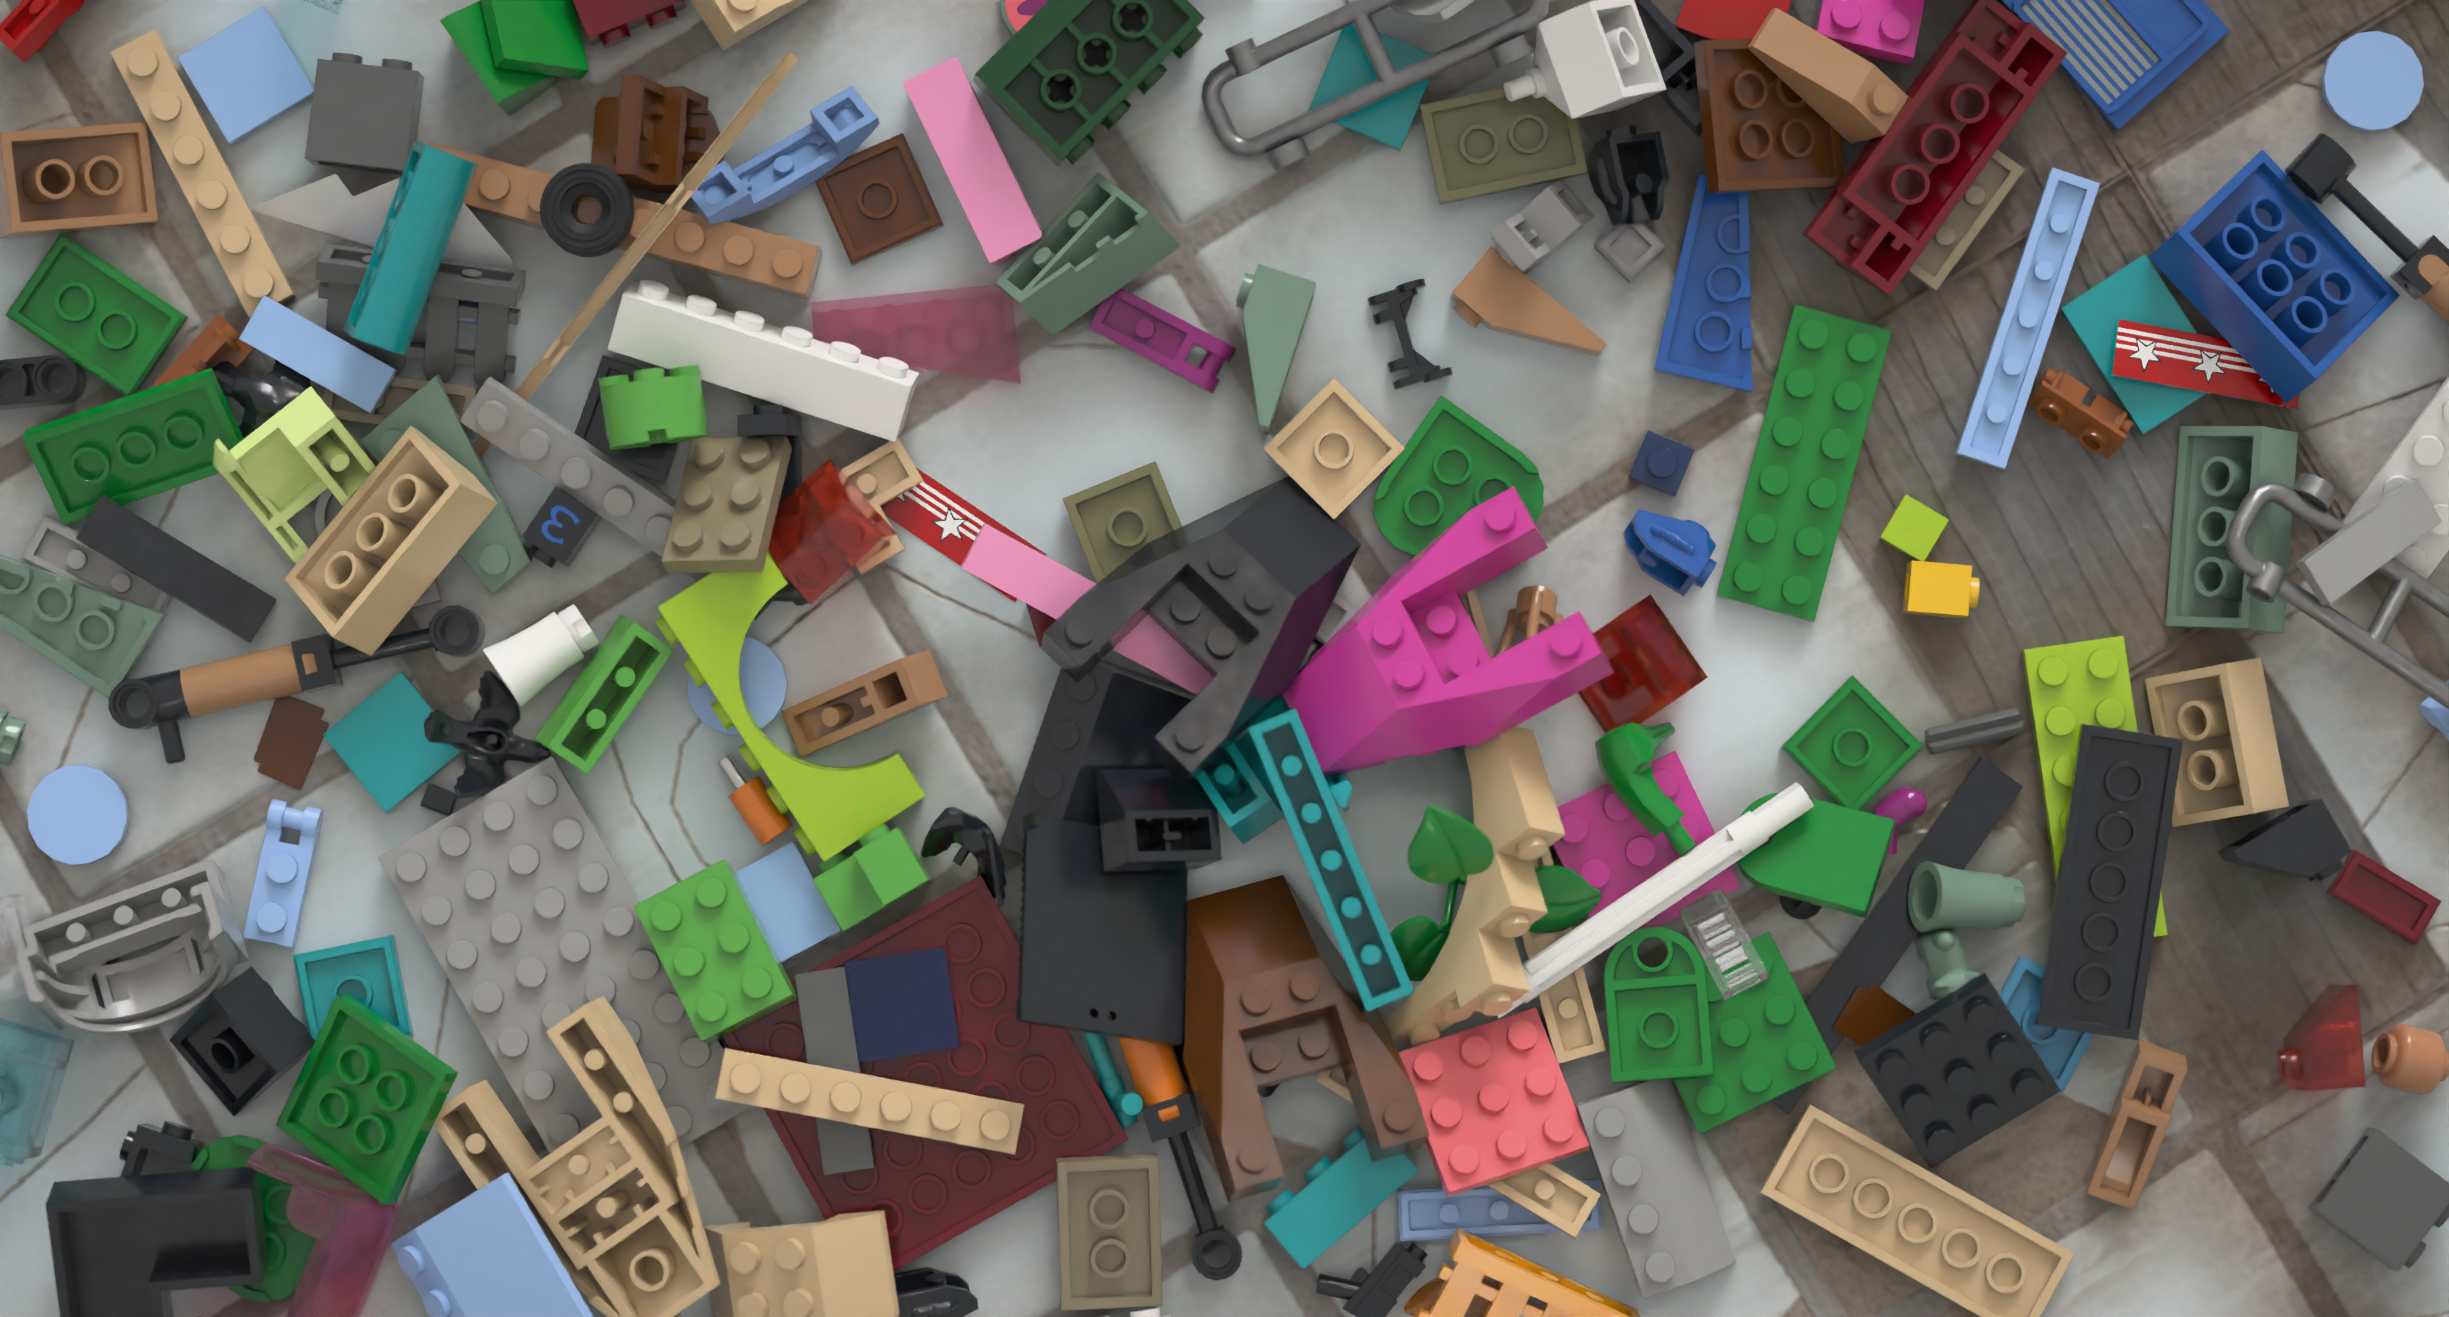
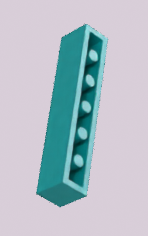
[1247,708,1414,1012]

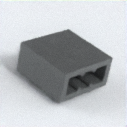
[305,52,424,175]
[2308,1127,2449,1272]

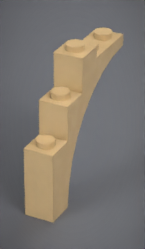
[1384,726,1566,1046]

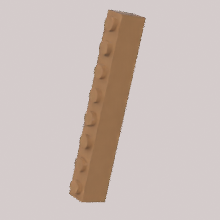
[428,142,823,300]

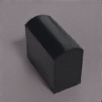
[420,783,457,816]

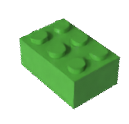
[634,859,798,1045]

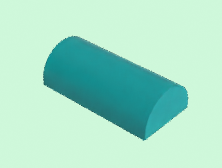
[343,140,478,355]

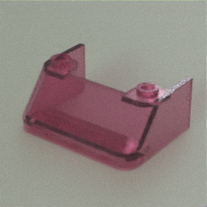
[198,1142,400,1317]

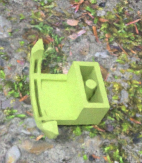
[213,386,376,564]

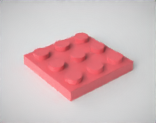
[1398,1007,1590,1198]

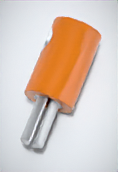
[718,754,793,847]

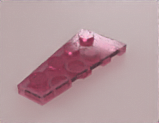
[811,284,1021,384]

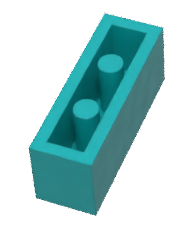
[1264,1126,1419,1269]

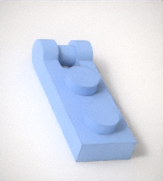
[243,799,323,947]

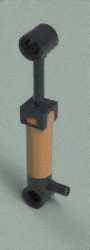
[2285,133,2449,326]
[108,605,485,764]

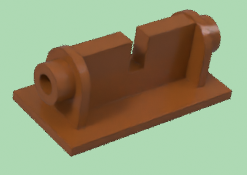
[151,313,256,388]
[2027,367,2134,459]

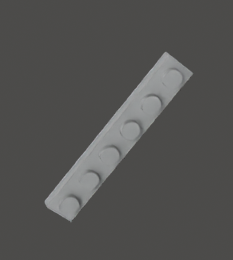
[459,376,708,580]

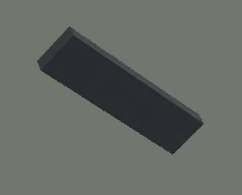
[75,495,277,644]

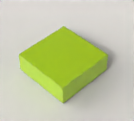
[1879,494,1949,562]

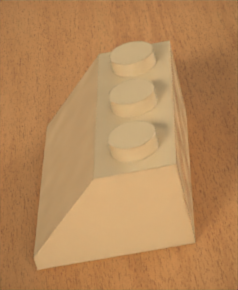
[2145,657,2289,827]

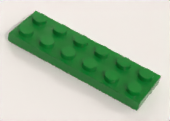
[1716,305,1892,622]

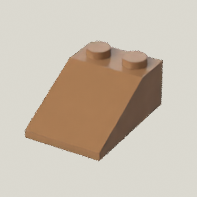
[0,122,158,239]

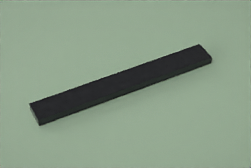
[1770,757,2023,1114]

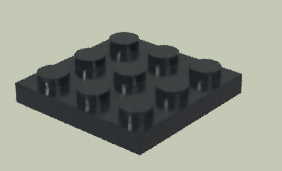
[1854,973,2060,1169]

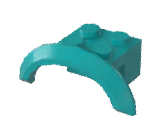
[1197,694,1353,845]

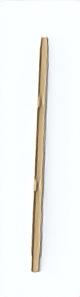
[472,52,798,459]

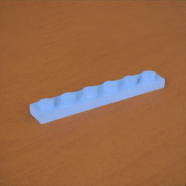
[1955,167,2100,470]

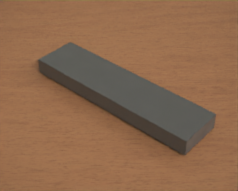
[795,967,875,1175]

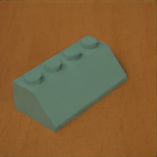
[2166,426,2298,633]

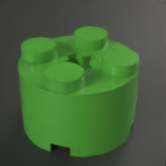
[598,365,708,450]

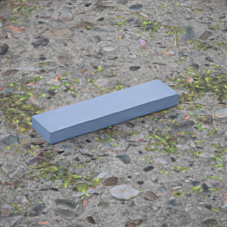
[1397,1178,1602,1241]

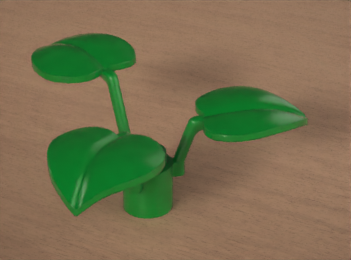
[1390,805,1601,981]

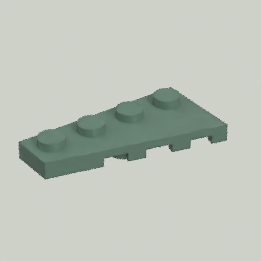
[360,374,533,593]
[0,554,167,699]

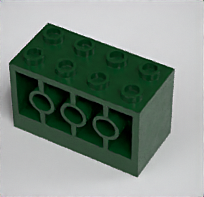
[973,0,1205,167]

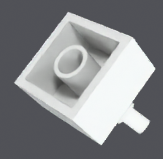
[1503,0,1667,119]

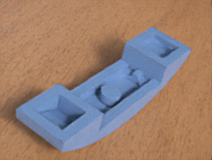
[689,86,880,224]

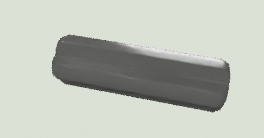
[1924,708,2024,755]

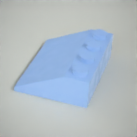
[391,1172,593,1317]

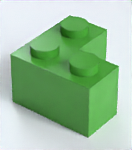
[812,824,932,932]

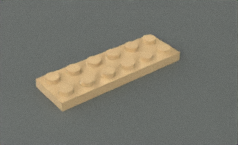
[1759,1104,2075,1317]

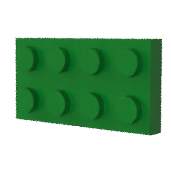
[22,368,244,525]

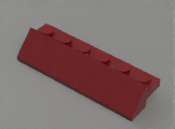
[1802,0,2068,296]

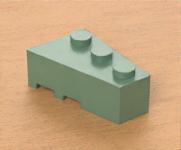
[995,172,1181,336]

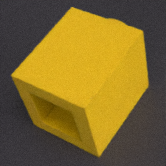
[1902,561,1980,618]

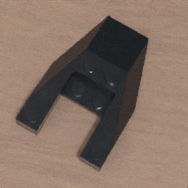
[1041,476,1361,788]

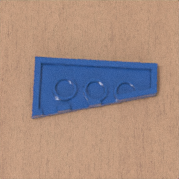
[1653,174,1753,393]

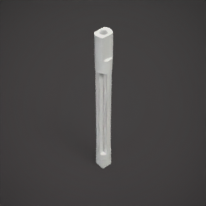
[1497,782,1814,1019]

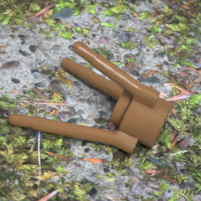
[1494,585,1563,657]

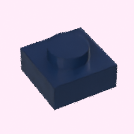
[1628,430,1695,497]

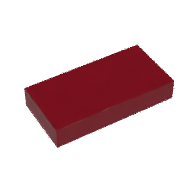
[2326,850,2441,944]

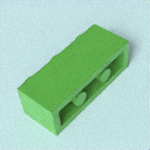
[534,614,674,775]

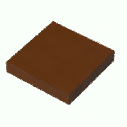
[815,133,944,266]

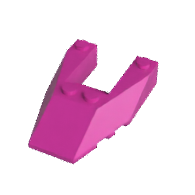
[1282,486,1614,776]

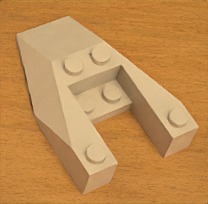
[434,996,720,1317]

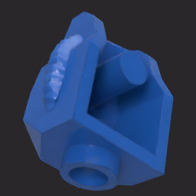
[1623,509,1717,597]

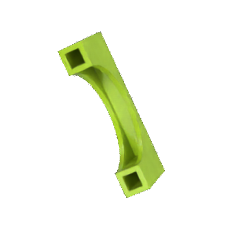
[655,551,926,862]

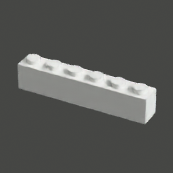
[607,280,919,442]

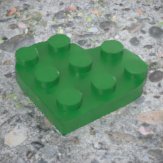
[1373,395,1544,556]
[189,1135,350,1303]

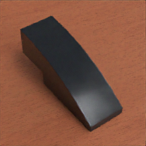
[1634,0,1702,137]

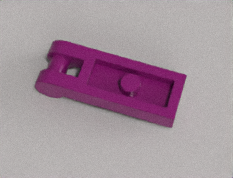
[1088,288,1236,394]

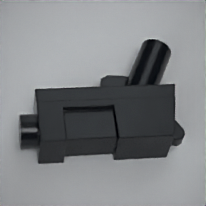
[1316,1241,1428,1317]

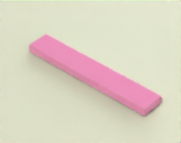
[960,523,1214,695]

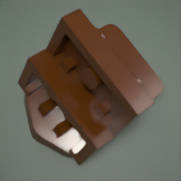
[591,75,724,194]

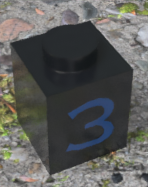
[522,486,602,568]

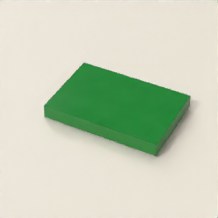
[5,232,189,396]

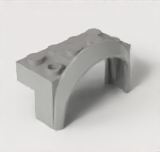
[16,858,249,1035]

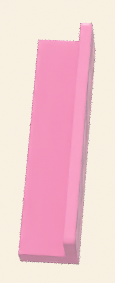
[903,57,1043,265]

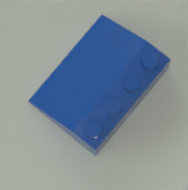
[2148,149,2400,403]

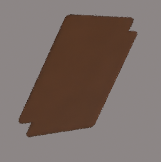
[254,696,329,789]
[1833,984,1916,1046]

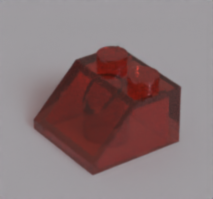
[768,459,897,604]
[1578,594,1708,733]
[2277,983,2366,1091]

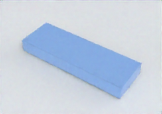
[239,295,397,414]

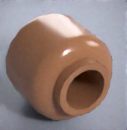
[2371,1024,2449,1095]

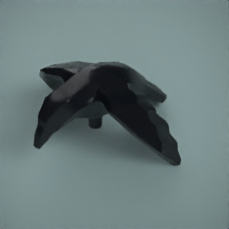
[212,359,311,439]
[423,671,551,798]
[921,807,1007,906]

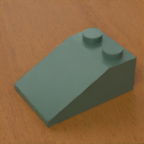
[1236,264,1316,435]

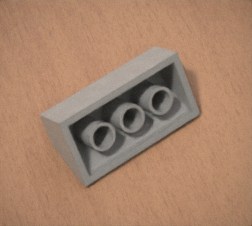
[1574,1079,1736,1299]

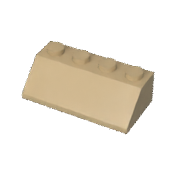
[284,426,498,656]

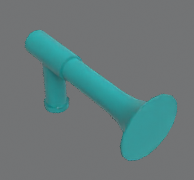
[1082,1032,1143,1128]

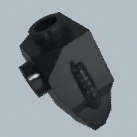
[1586,125,1669,226]
[894,1267,979,1317]

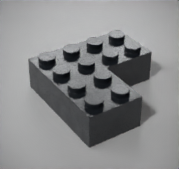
[46,1166,269,1317]

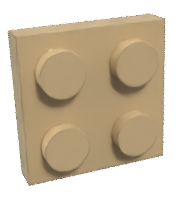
[1263,378,1405,520]

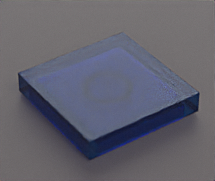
[844,947,961,1063]

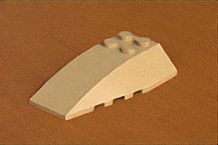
[703,1211,899,1317]

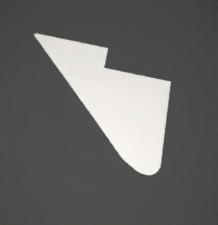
[250,174,513,269]

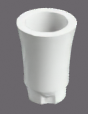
[482,604,599,708]

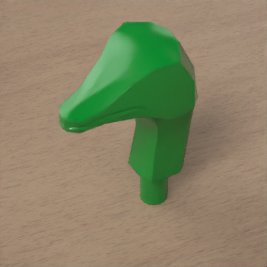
[1595,722,1696,856]

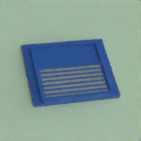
[2000,0,2230,131]

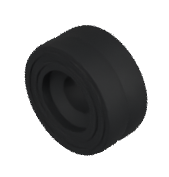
[540,163,634,257]

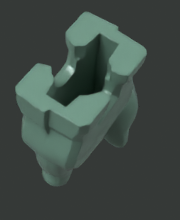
[1914,928,1980,1000]

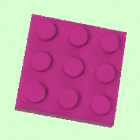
[1552,751,1741,953]

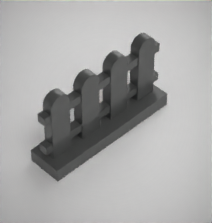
[316,244,526,388]

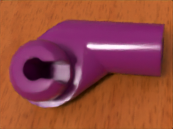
[1874,787,1927,854]

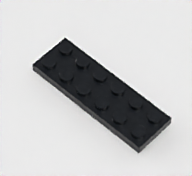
[2035,724,2183,1040]

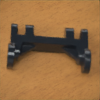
[1368,278,1453,390]

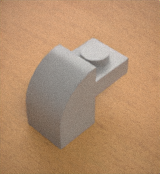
[1490,179,1595,275]

